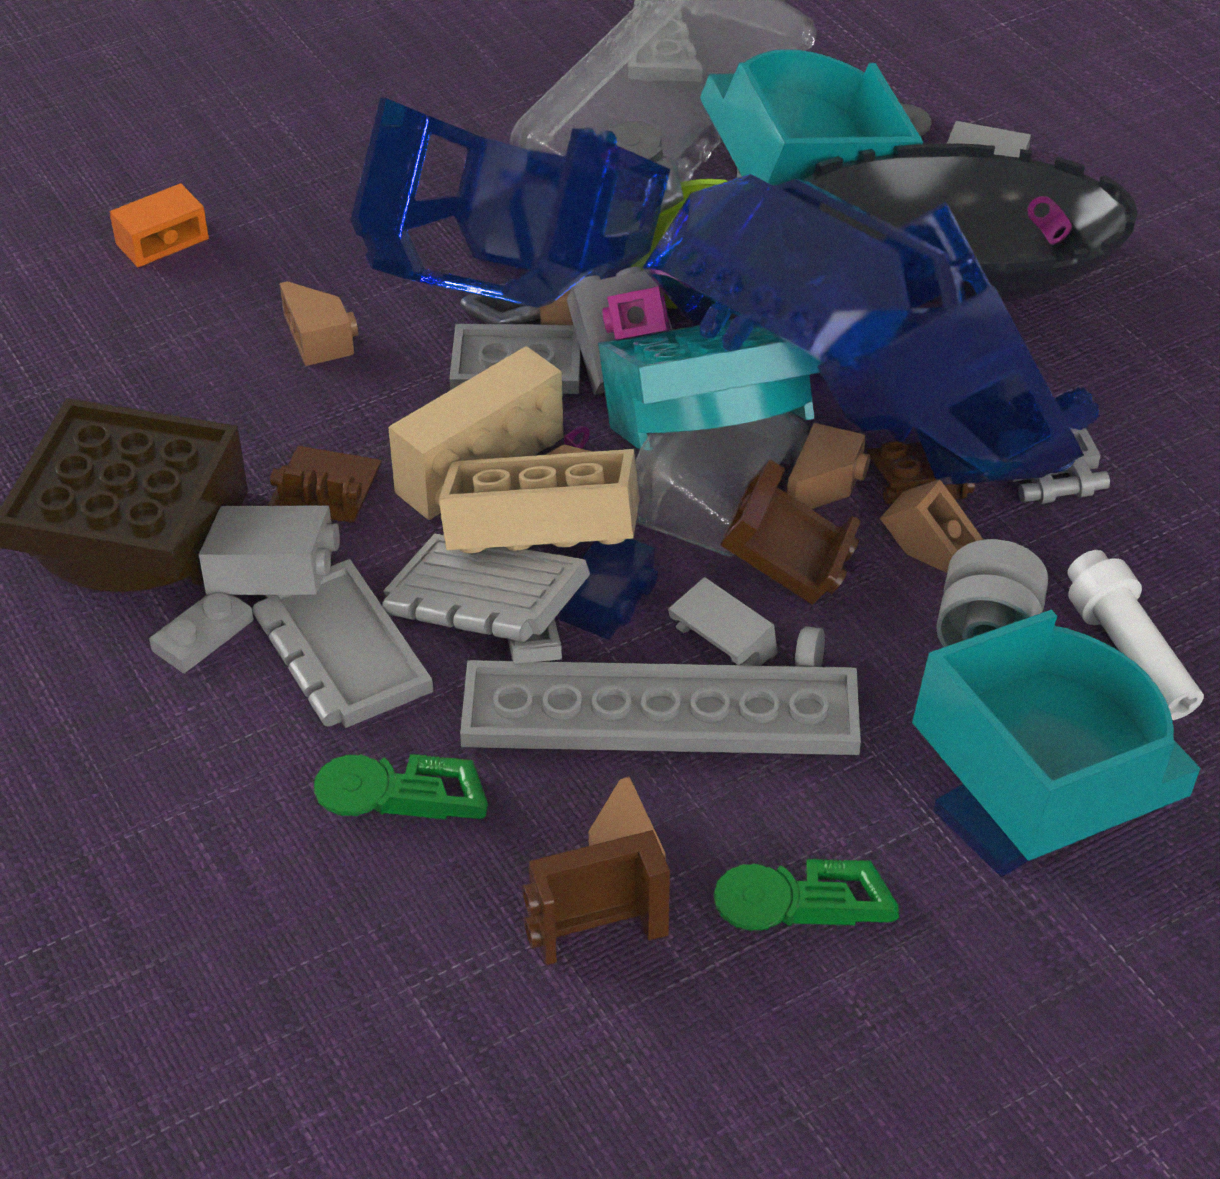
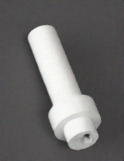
[1067,550,1204,720]

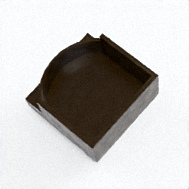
[0,398,248,592]

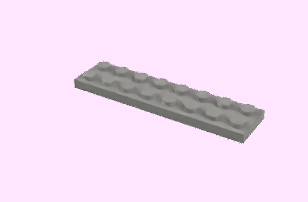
[460,660,861,755]

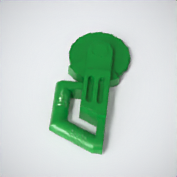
[314,754,488,820]
[713,859,899,931]

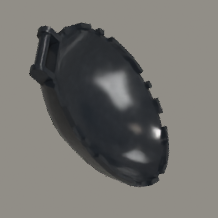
[766,143,1137,305]

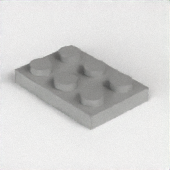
[449,324,581,394]

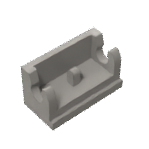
[668,577,778,666]

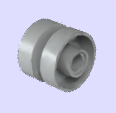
[936,539,1048,647]

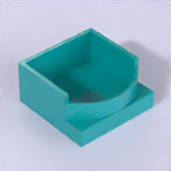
[700,49,923,205]
[598,314,822,451]
[912,610,1201,861]

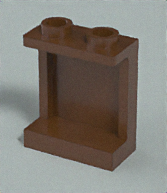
[720,459,861,605]
[522,830,670,965]

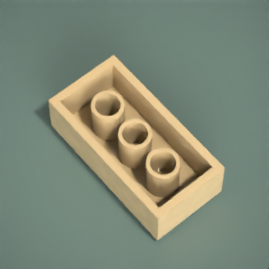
[388,346,563,520]
[439,449,640,553]

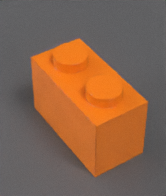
[109,183,209,268]

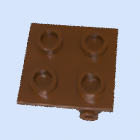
[867,436,979,505]
[268,446,382,523]

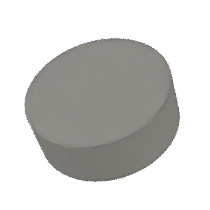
[795,626,825,667]

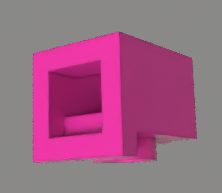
[602,286,671,340]

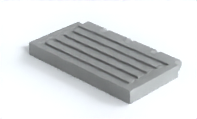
[382,533,590,642]
[252,559,433,728]

